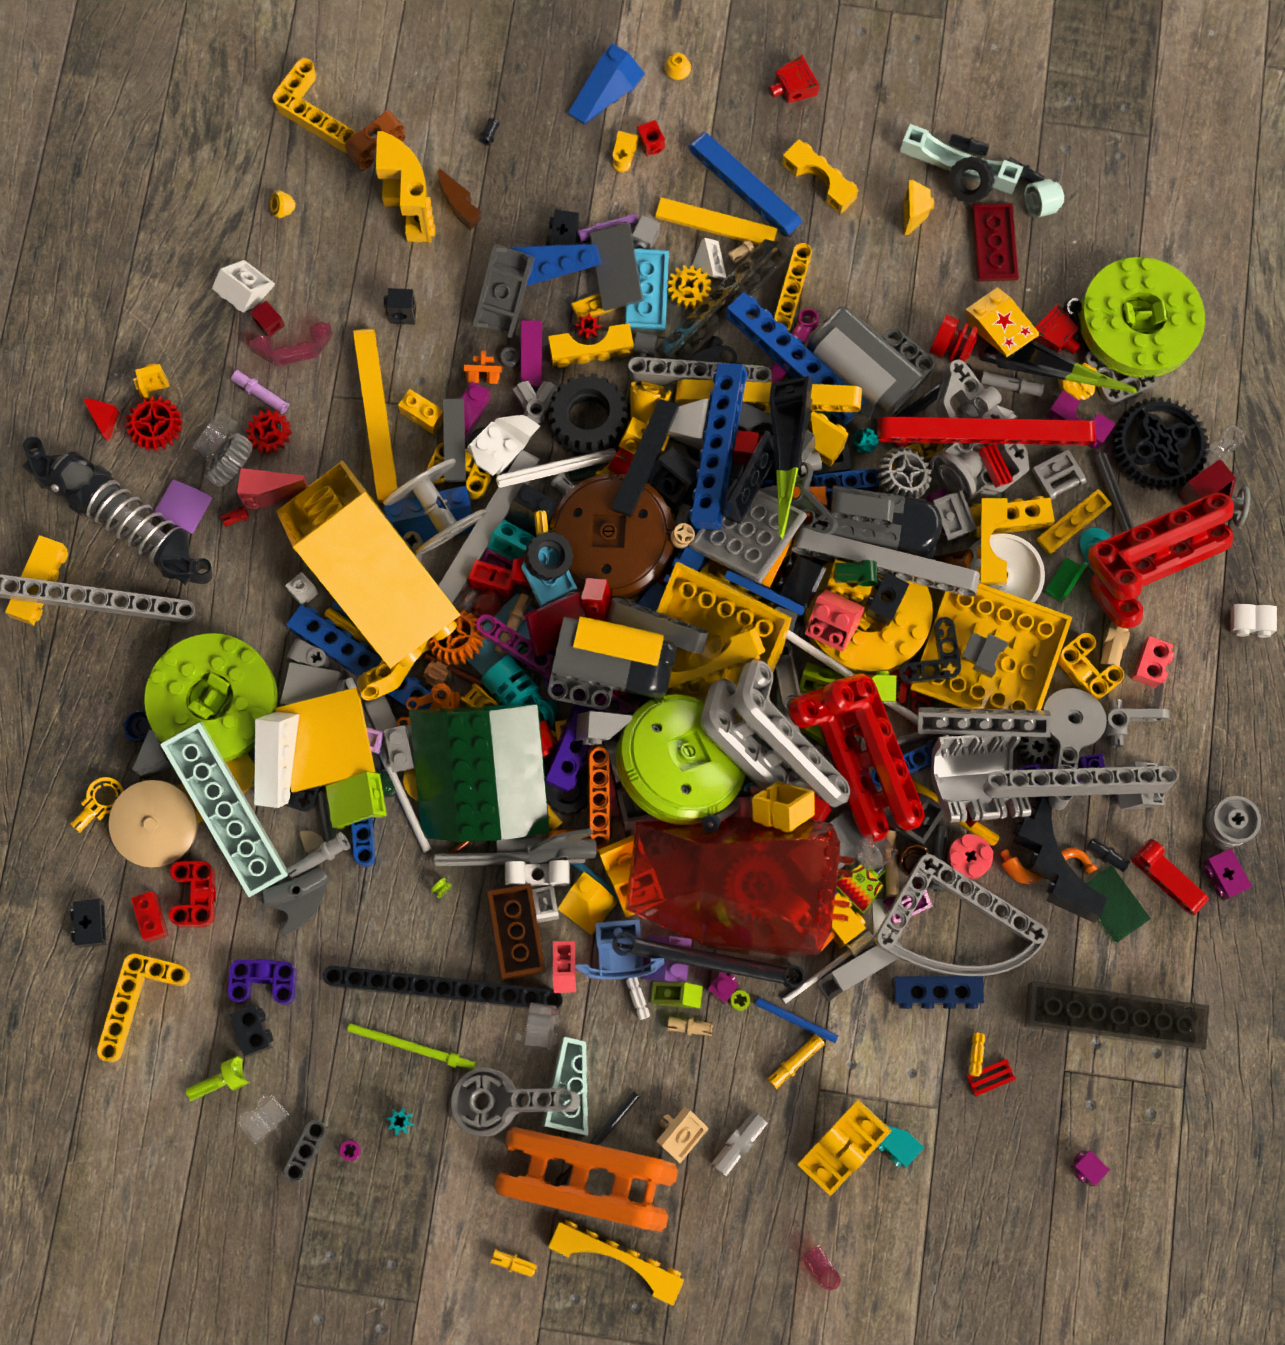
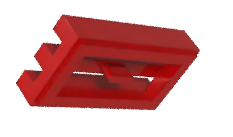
[978,444,1013,488]
[966,1059,1016,1097]

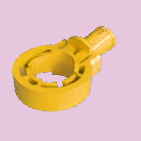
[70,777,124,833]

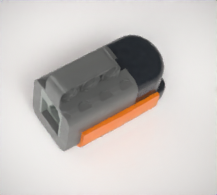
[825,485,942,560]

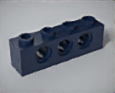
[892,976,984,1009]

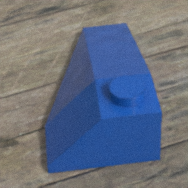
[568,43,645,125]

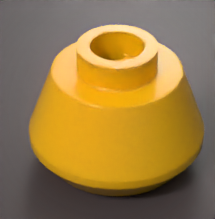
[664,53,691,80]
[269,190,295,218]

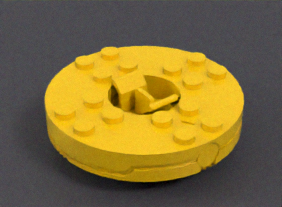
[803,562,933,676]

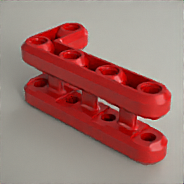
[1088,493,1234,629]
[788,673,924,843]

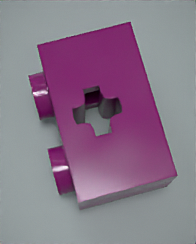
[1203,848,1252,901]

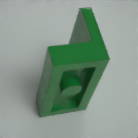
[1044,557,1088,604]

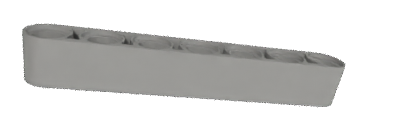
[628,357,771,386]

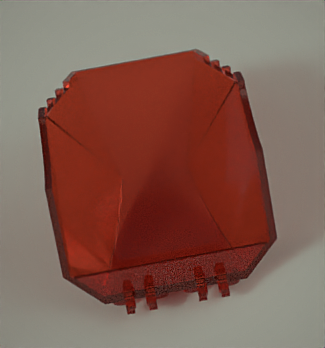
[625,817,854,958]

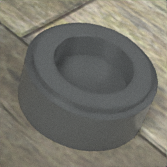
[500,346,521,368]

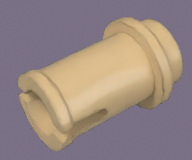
[728,240,755,264]

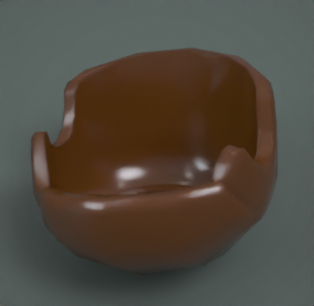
[898,844,930,878]

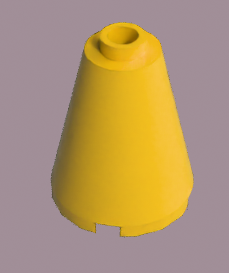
[630,382,671,425]

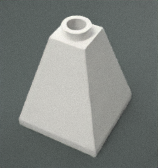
[668,399,711,450]

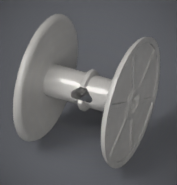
[383,458,488,556]

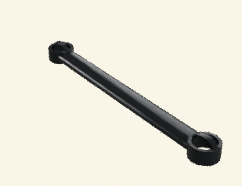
[612,932,805,989]

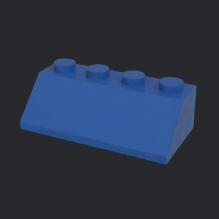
[384,486,475,546]

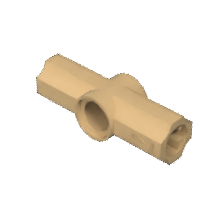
[1099,621,1130,669]

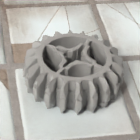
[205,433,253,487]
[876,446,932,498]

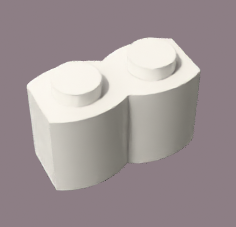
[1230,604,1277,638]

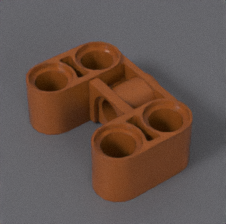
[345,110,406,171]

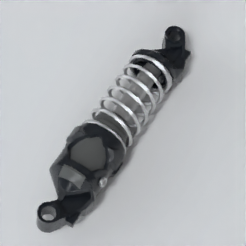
[23,437,213,585]

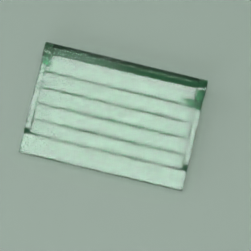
[1086,865,1151,943]

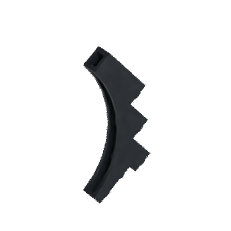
[1013,796,1108,923]

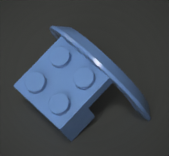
[575,919,665,980]

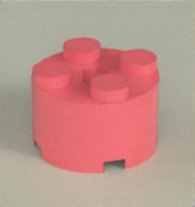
[946,834,993,880]

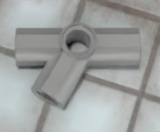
[513,381,558,442]

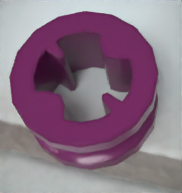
[340,1140,361,1161]

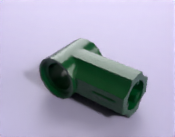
[834,560,877,587]

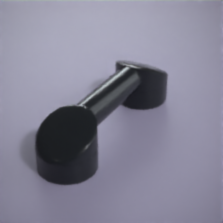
[1063,298,1091,352]

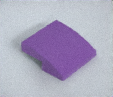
[154,480,212,534]

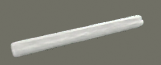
[496,448,616,488]

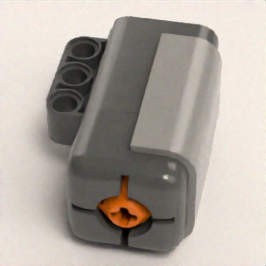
[806,306,934,421]

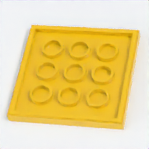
[275,688,375,792]

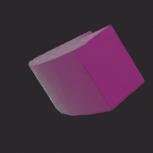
[521,320,542,388]

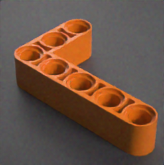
[545,744,610,853]

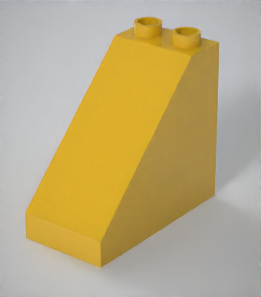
[276,460,460,668]

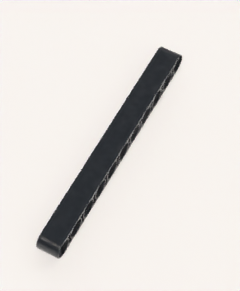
[323,966,563,1012]

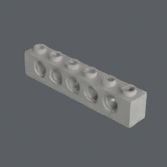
[918,707,1051,737]

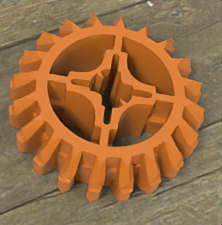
[428,610,485,666]

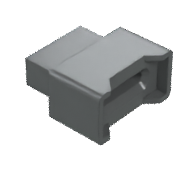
[961,632,1009,678]

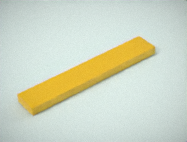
[655,197,778,249]

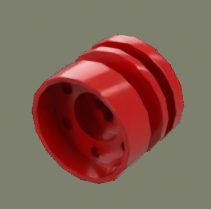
[929,314,978,363]

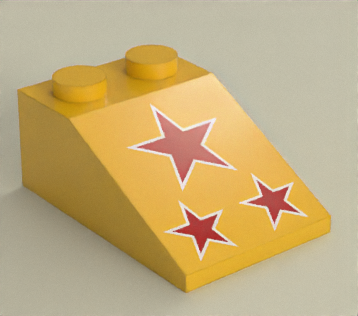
[965,287,1039,357]

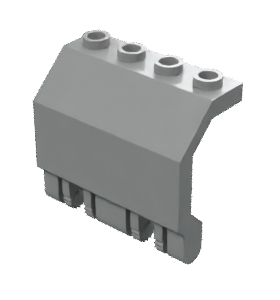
[931,735,1031,823]

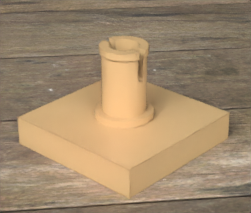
[656,1106,709,1163]

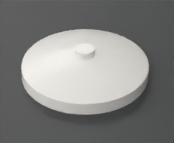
[969,533,1045,603]

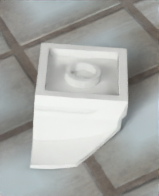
[466,415,540,476]

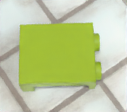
[326,772,387,829]

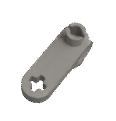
[1105,699,1169,748]

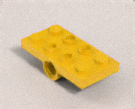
[797,1099,891,1196]

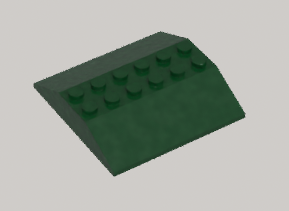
[409,704,550,842]

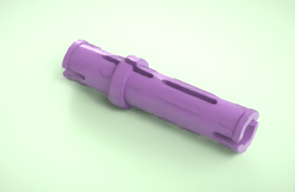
[578,213,639,242]

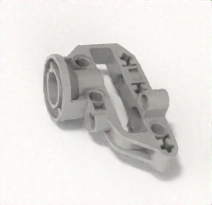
[930,360,1029,503]

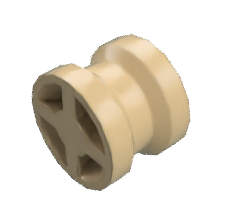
[670,523,695,548]

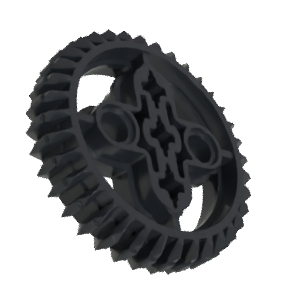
[1111,397,1210,491]

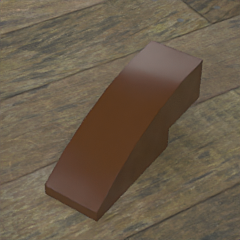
[437,169,481,231]

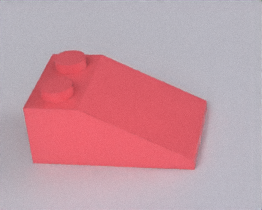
[237,468,308,509]

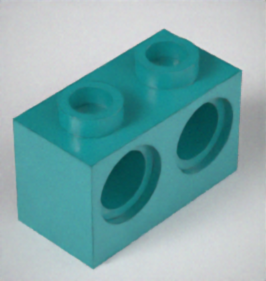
[487,519,535,561]

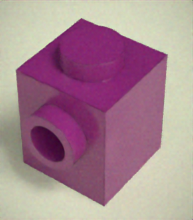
[707,972,739,1005]
[1071,1150,1110,1186]

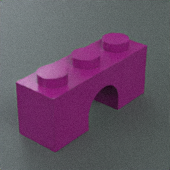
[1046,390,1115,450]

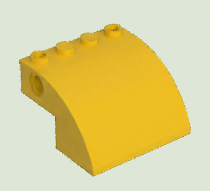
[376,131,436,243]

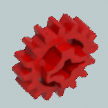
[245,409,292,455]

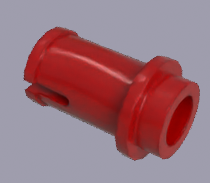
[221,506,249,527]

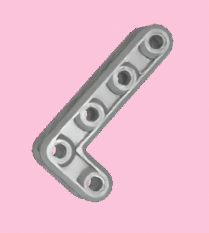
[700,659,850,825]

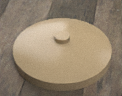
[109,780,198,867]

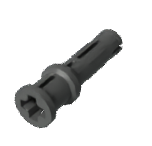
[926,825,950,892]

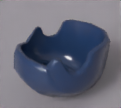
[122,710,153,742]

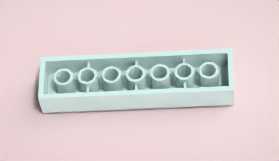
[160,722,289,897]

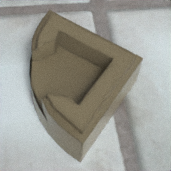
[299,831,325,853]

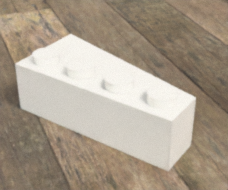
[254,712,299,808]

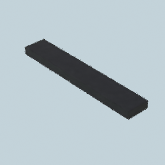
[611,399,679,518]

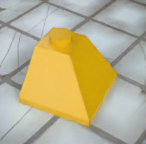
[904,180,934,235]
[558,872,618,936]

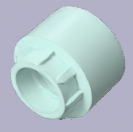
[1024,179,1064,218]

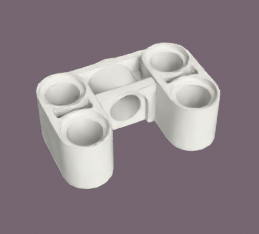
[505,860,570,887]

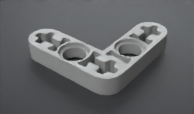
[1084,351,1160,405]

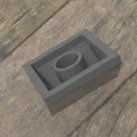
[132,730,173,779]

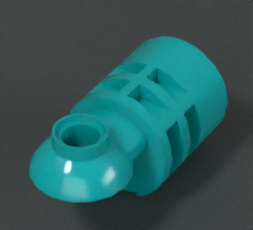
[481,655,559,729]

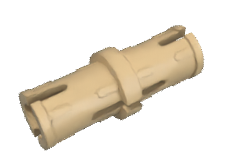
[667,1016,713,1037]

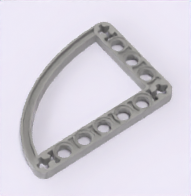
[875,854,1048,976]

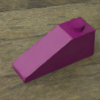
[442,381,491,442]

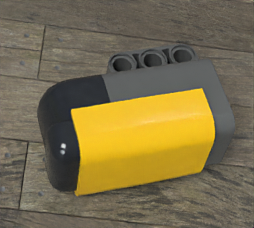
[548,616,677,710]

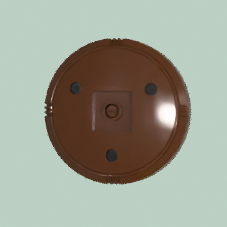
[549,473,676,600]

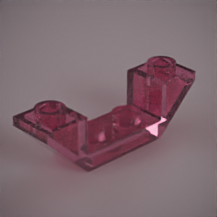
[249,322,333,367]

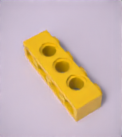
[968,496,1055,538]

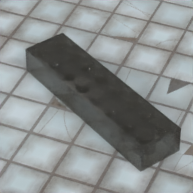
[1024,981,1209,1051]

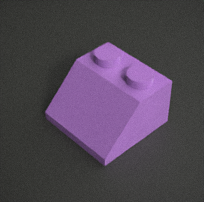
[642,936,692,983]

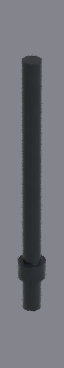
[553,1092,640,1187]

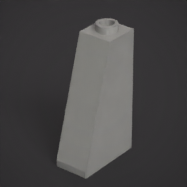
[817,939,902,1002]

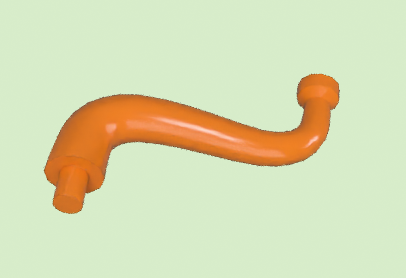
[1000,848,1098,885]

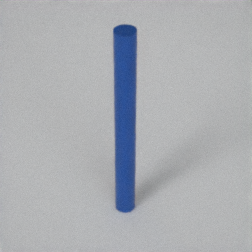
[755,997,839,1043]

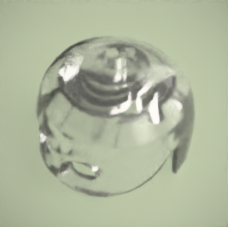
[855,834,895,870]

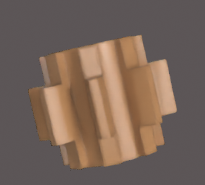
[423,661,451,687]

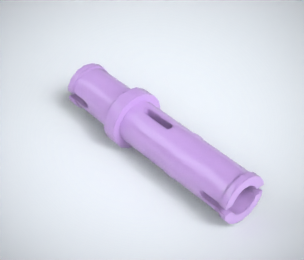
[231,370,289,414]

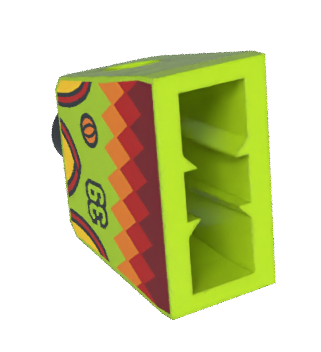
[832,862,885,915]

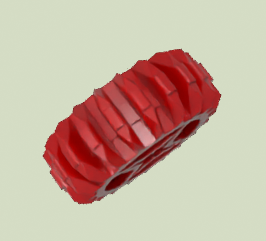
[125,395,183,452]

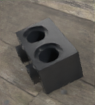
[229,1004,274,1058]

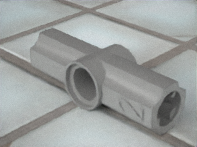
[711,1111,768,1176]

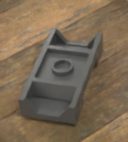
[473,244,536,338]

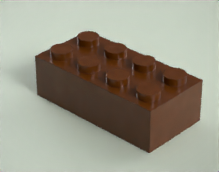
[487,883,546,981]

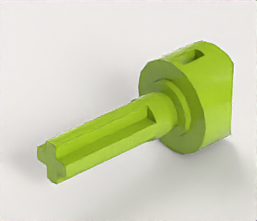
[185,1056,250,1101]

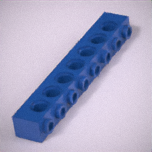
[725,292,865,425]
[689,363,747,530]
[286,605,440,712]

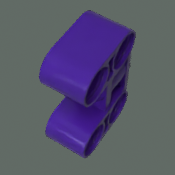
[228,959,297,1005]

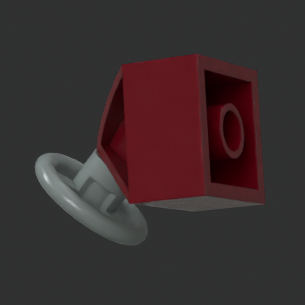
[1177,459,1250,527]

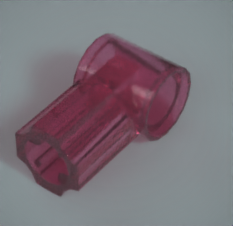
[803,1245,841,1290]

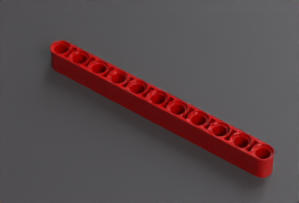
[877,417,1096,445]

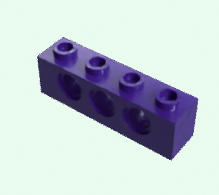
[545,704,602,792]

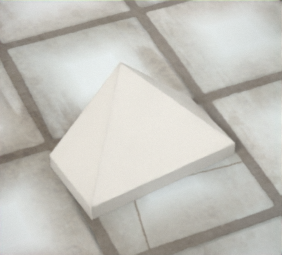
[692,238,727,280]

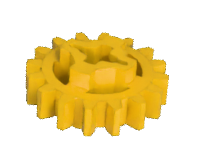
[667,265,711,309]

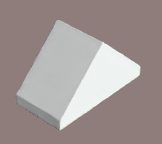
[532,886,559,923]

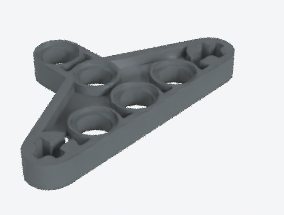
[759,461,838,534]

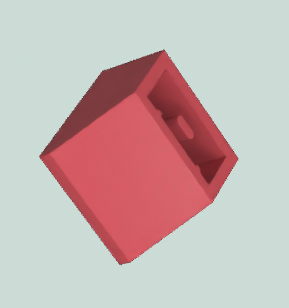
[805,590,865,652]

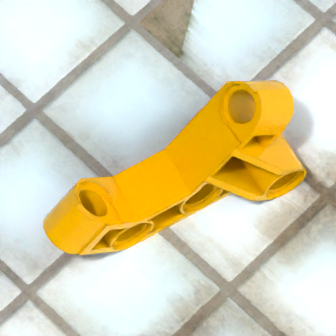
[357,639,431,700]

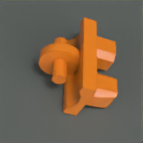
[464,350,502,384]

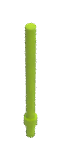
[347,1023,476,1070]

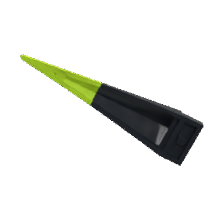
[978,340,1137,393]
[769,376,813,539]

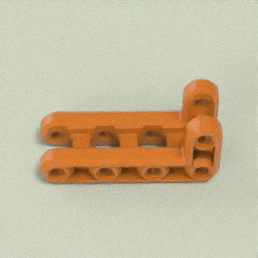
[494,1127,678,1232]

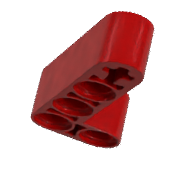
[1130,838,1209,916]

